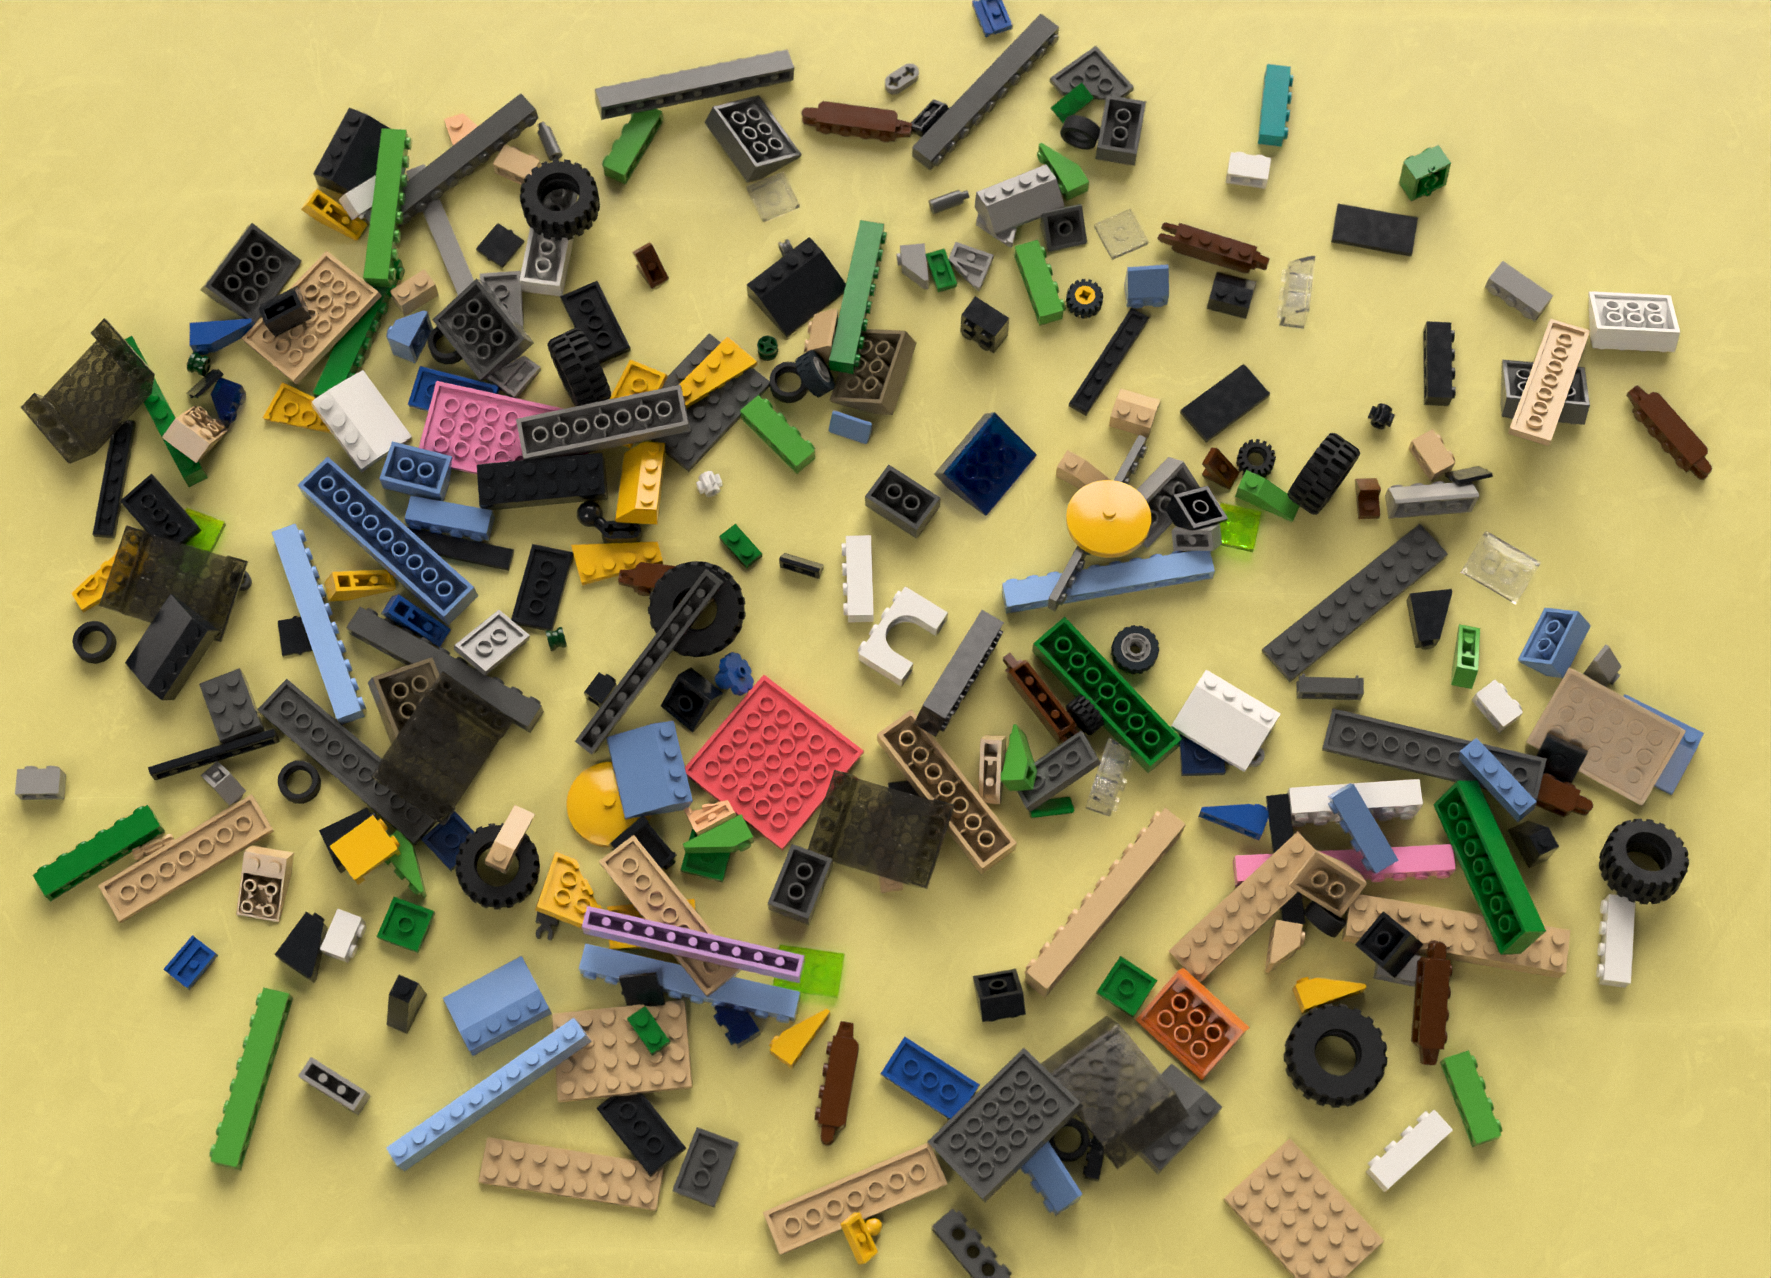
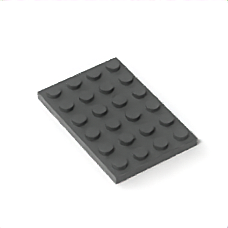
[650,333,770,472]
[927,1048,1083,1202]

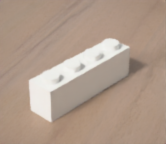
[842,535,874,622]
[1596,894,1635,988]
[1366,1110,1453,1192]

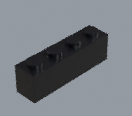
[1423,321,1456,406]

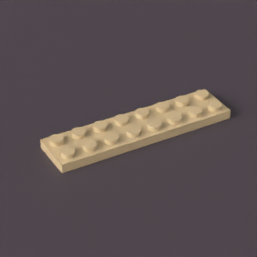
[1508,319,1590,446]
[98,794,274,923]
[1169,832,1315,983]
[599,835,742,997]
[478,1137,664,1211]
[763,1143,947,1256]

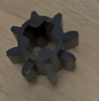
[1368,403,1395,429]

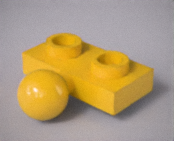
[840,1212,882,1264]

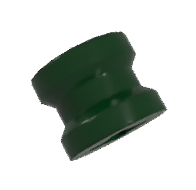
[757,335,778,361]
[187,352,211,377]
[545,627,567,651]

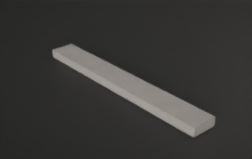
[406,164,474,295]

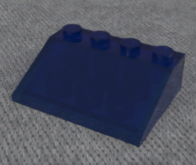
[934,412,1037,516]

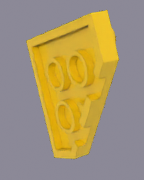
[535,852,602,929]

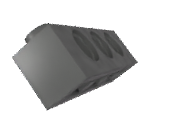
[932,1209,1012,1278]

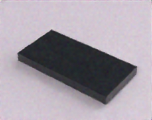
[1331,203,1418,256]
[560,281,631,364]
[1180,364,1270,443]
[120,473,202,558]
[511,544,574,631]
[597,1093,686,1177]

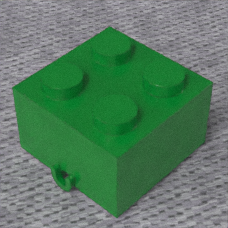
[1399,145,1451,201]

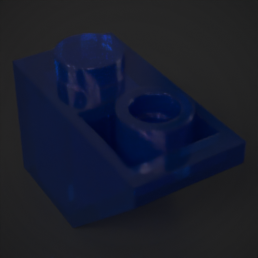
[211,377,246,428]
[713,1005,761,1049]

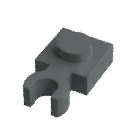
[536,911,559,941]

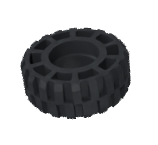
[648,561,746,657]
[1284,1004,1388,1108]

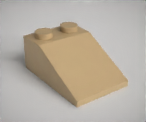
[1288,850,1367,918]

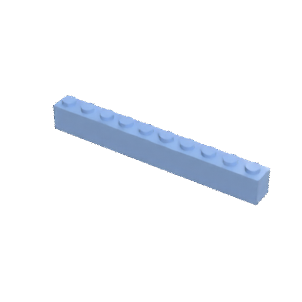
[272,523,366,725]
[1002,551,1215,614]
[579,944,801,1023]
[386,1018,591,1171]

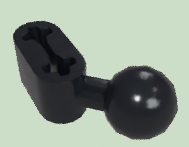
[576,501,642,544]

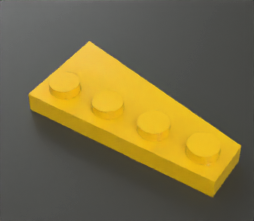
[679,337,758,409]
[262,382,332,434]
[71,533,157,613]
[571,542,663,586]

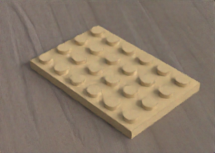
[241,251,381,385]
[1526,667,1686,806]
[552,1000,692,1103]
[1224,1139,1384,1278]

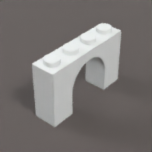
[857,587,948,687]

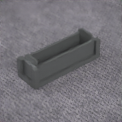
[1296,674,1364,701]

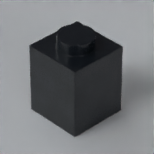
[584,672,617,708]

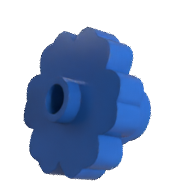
[715,652,754,696]

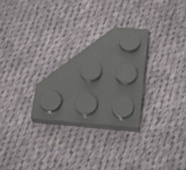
[1050,46,1134,100]

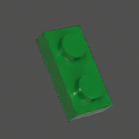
[1050,82,1094,124]
[926,248,957,292]
[719,523,762,569]
[627,1006,670,1056]

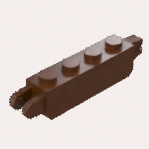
[801,101,912,142]
[1157,222,1270,274]
[1626,385,1713,480]
[618,562,715,603]
[1003,653,1078,744]
[1535,774,1593,817]
[1411,940,1452,1065]
[814,1021,859,1146]

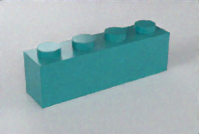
[1258,64,1294,147]

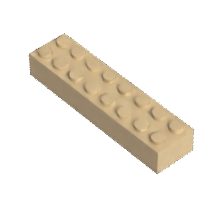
[877,709,1017,875]

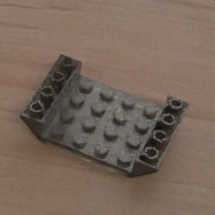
[21,318,155,464]
[99,525,248,642]
[371,671,514,826]
[808,770,955,889]
[1041,1016,1189,1169]

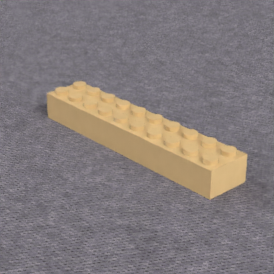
[1024,808,1186,998]
[1342,894,1570,978]

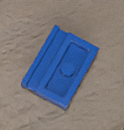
[972,0,1013,37]
[163,935,218,990]

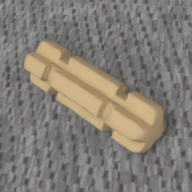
[132,834,174,860]

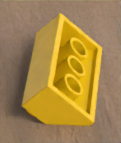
[615,442,666,525]

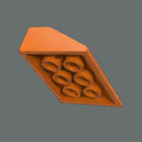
[1136,968,1250,1080]

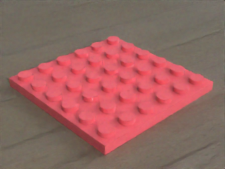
[685,675,864,851]

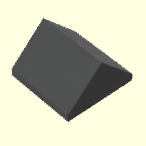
[1040,204,1087,252]

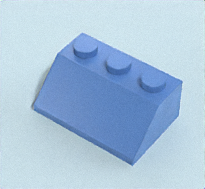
[379,441,453,501]
[1518,608,1591,678]
[1020,1142,1082,1216]

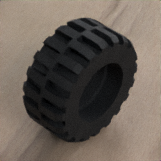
[520,159,600,241]
[547,328,611,407]
[1287,433,1360,515]
[1599,819,1689,905]
[455,823,540,910]

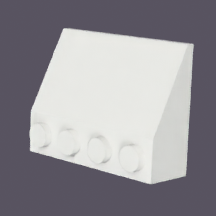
[1588,292,1680,352]
[311,370,412,473]
[1171,670,1280,772]

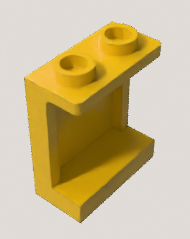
[330,815,401,885]

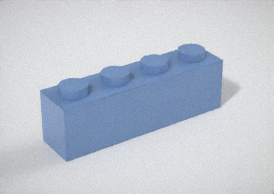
[404,496,495,542]
[1459,738,1537,822]
[1328,783,1398,874]

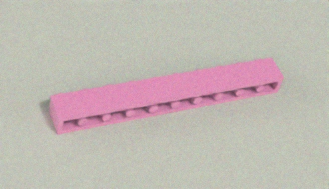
[1233,844,1456,886]

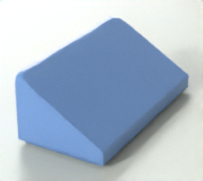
[829,410,872,444]

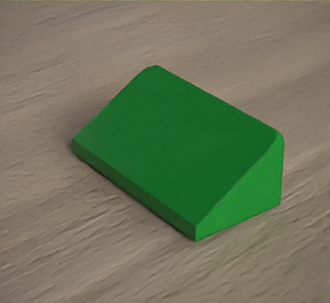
[1029,797,1075,818]

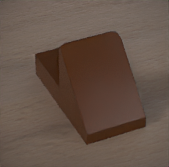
[632,242,669,288]
[1202,447,1240,489]
[1355,478,1381,519]

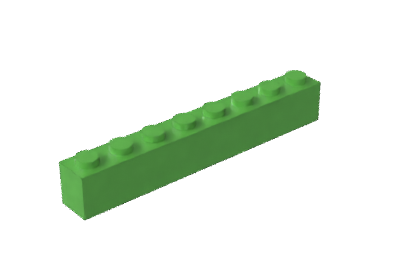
[363,128,412,287]
[209,987,293,1170]

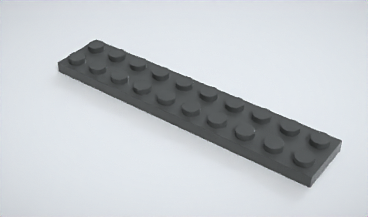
[1262,524,1448,682]
[257,679,445,845]
[1322,709,1546,801]

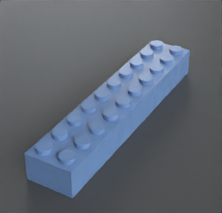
[298,456,478,625]

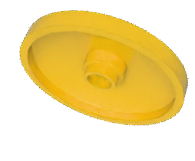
[1066,480,1151,558]
[567,762,652,847]

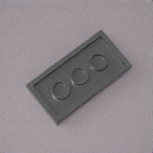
[1017,731,1101,812]

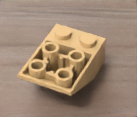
[162,405,228,463]
[236,846,294,922]

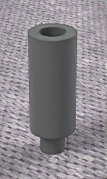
[537,122,563,161]
[928,190,970,214]

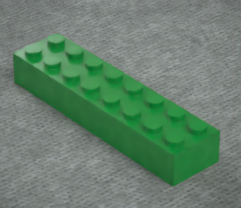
[1032,617,1182,773]
[1433,781,1546,955]

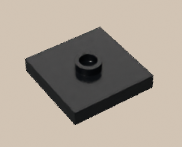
[1536,733,1588,784]

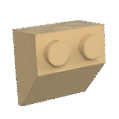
[804,309,838,363]
[1109,389,1160,438]
[1265,920,1305,973]

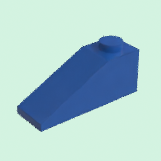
[190,319,254,355]
[381,594,451,647]
[1198,804,1268,841]

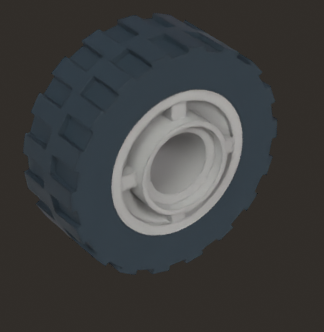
[795,350,835,398]
[1111,625,1159,674]

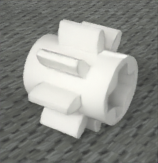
[696,471,723,497]

